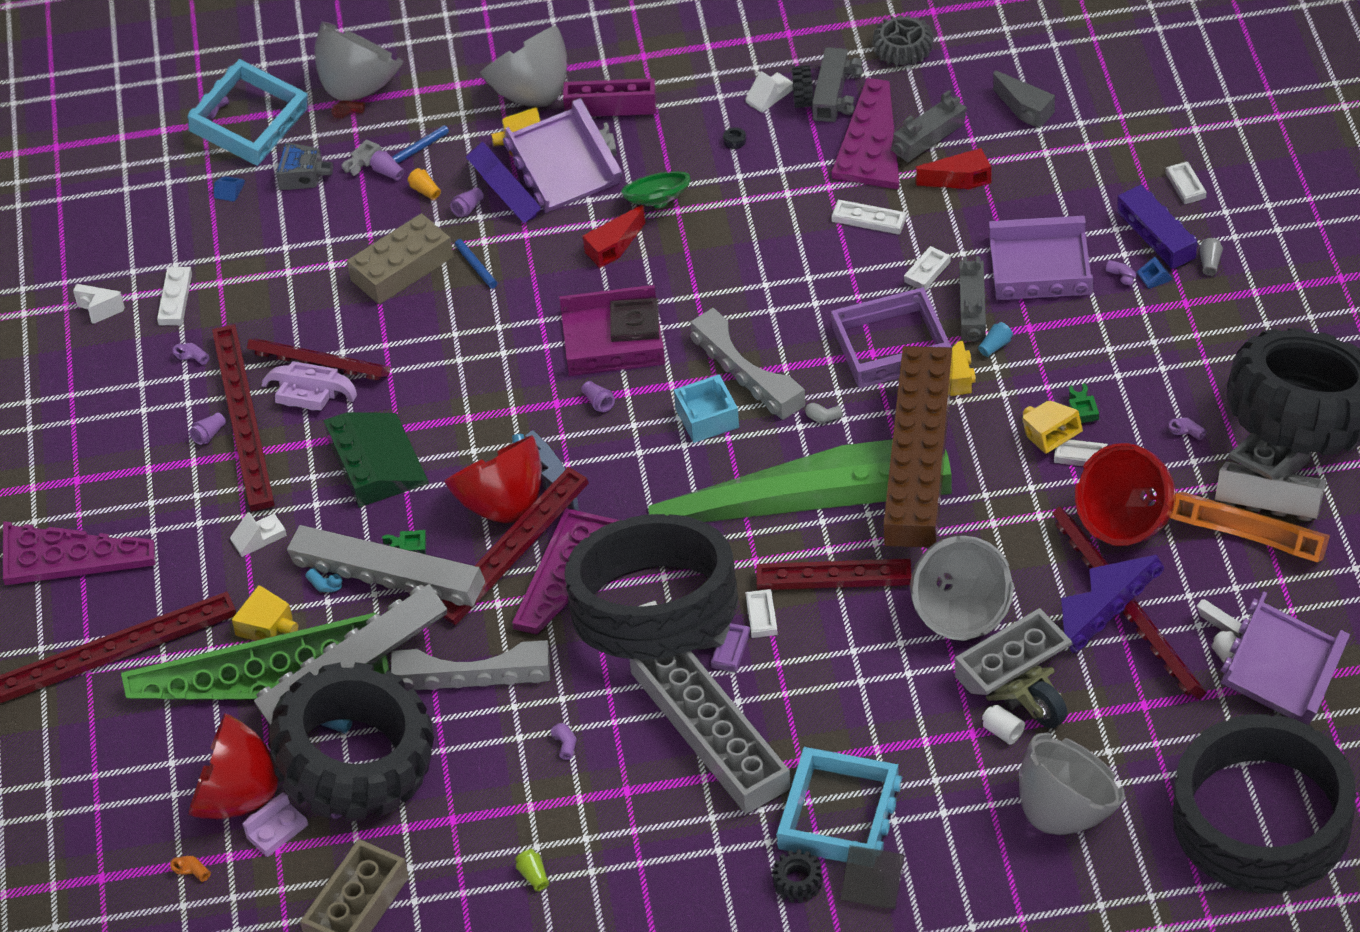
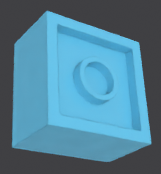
[674,375,739,443]

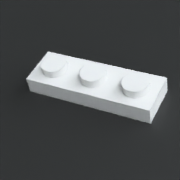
[157,267,192,325]

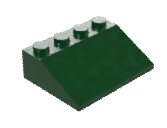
[323,412,429,508]

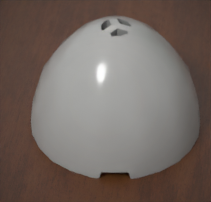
[315,21,403,101]
[480,25,567,107]
[910,535,1014,641]
[1019,733,1125,835]

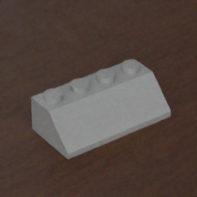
[1215,461,1326,521]
[955,608,1072,695]

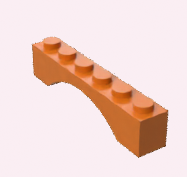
[1170,492,1330,562]

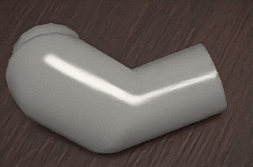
[805,403,843,424]

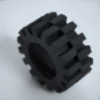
[792,65,813,108]
[772,850,823,903]

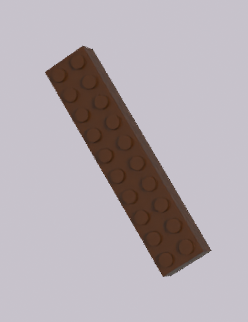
[884,346,953,548]

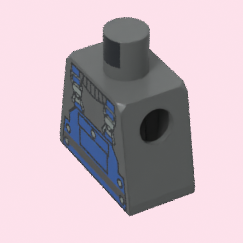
[276,143,333,190]

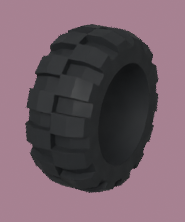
[268,662,434,821]

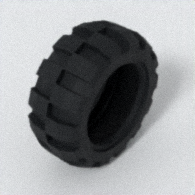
[1227,328,1360,455]

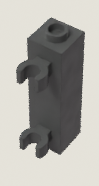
[812,47,863,122]
[891,90,967,162]
[959,256,986,342]

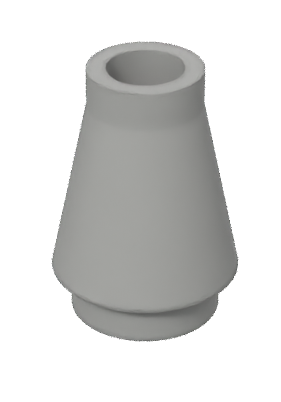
[1199,238,1223,275]

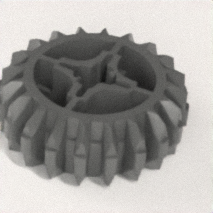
[872,14,934,67]

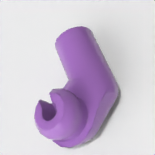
[551,723,577,760]

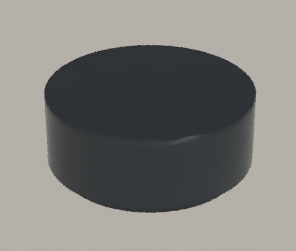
[723,127,746,149]

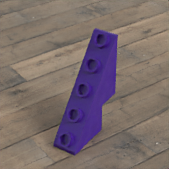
[466,141,541,224]
[1061,555,1164,653]

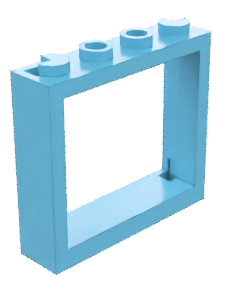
[187,59,308,166]
[777,747,903,868]

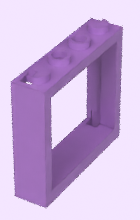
[831,287,951,388]

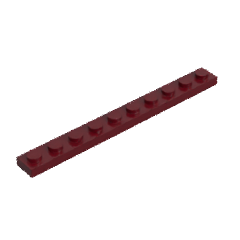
[212,324,275,512]
[1052,506,1207,700]
[0,591,236,703]

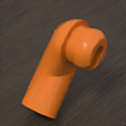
[170,856,211,882]

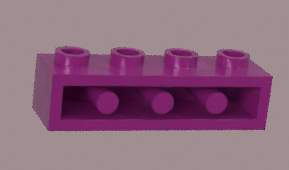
[563,78,657,117]

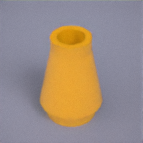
[407,168,441,200]

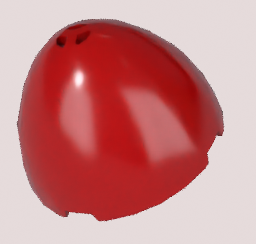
[444,435,542,523]
[1075,443,1176,546]
[188,714,279,819]

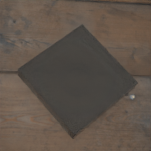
[610,298,660,342]
[841,845,905,909]

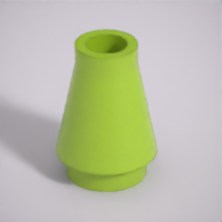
[515,849,550,891]

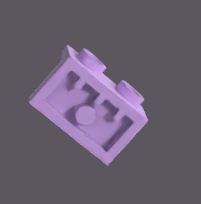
[243,792,308,857]

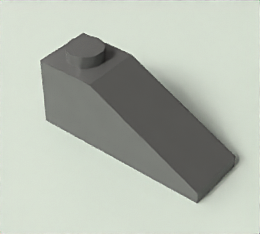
[993,71,1055,128]

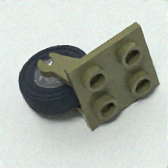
[986,666,1068,728]

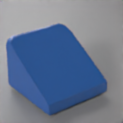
[214,176,245,201]
[1136,257,1173,289]

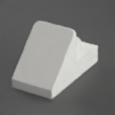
[746,71,793,113]
[73,284,125,323]
[230,512,287,557]

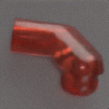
[331,100,365,118]

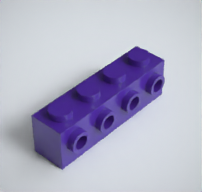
[1117,184,1198,269]

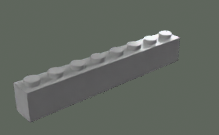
[287,525,485,606]
[254,584,447,725]

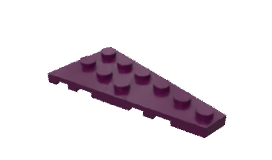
[832,78,900,190]
[512,508,619,635]
[3,521,156,585]

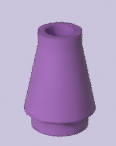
[370,150,405,181]
[450,187,484,217]
[582,381,615,412]
[189,413,226,445]

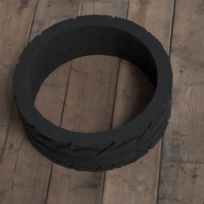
[564,514,738,660]
[1173,714,1356,894]

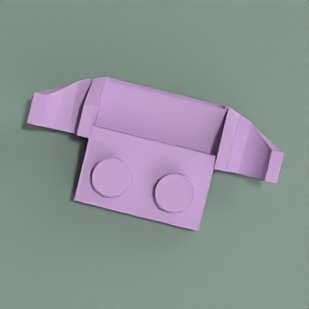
[262,361,357,411]

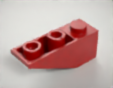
[915,148,992,189]
[583,205,645,268]

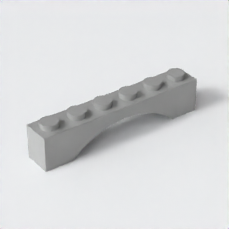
[690,308,806,420]
[391,640,550,691]

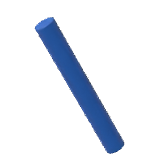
[392,125,449,164]
[454,239,497,289]

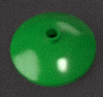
[622,171,691,208]

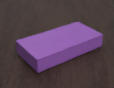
[711,623,750,673]

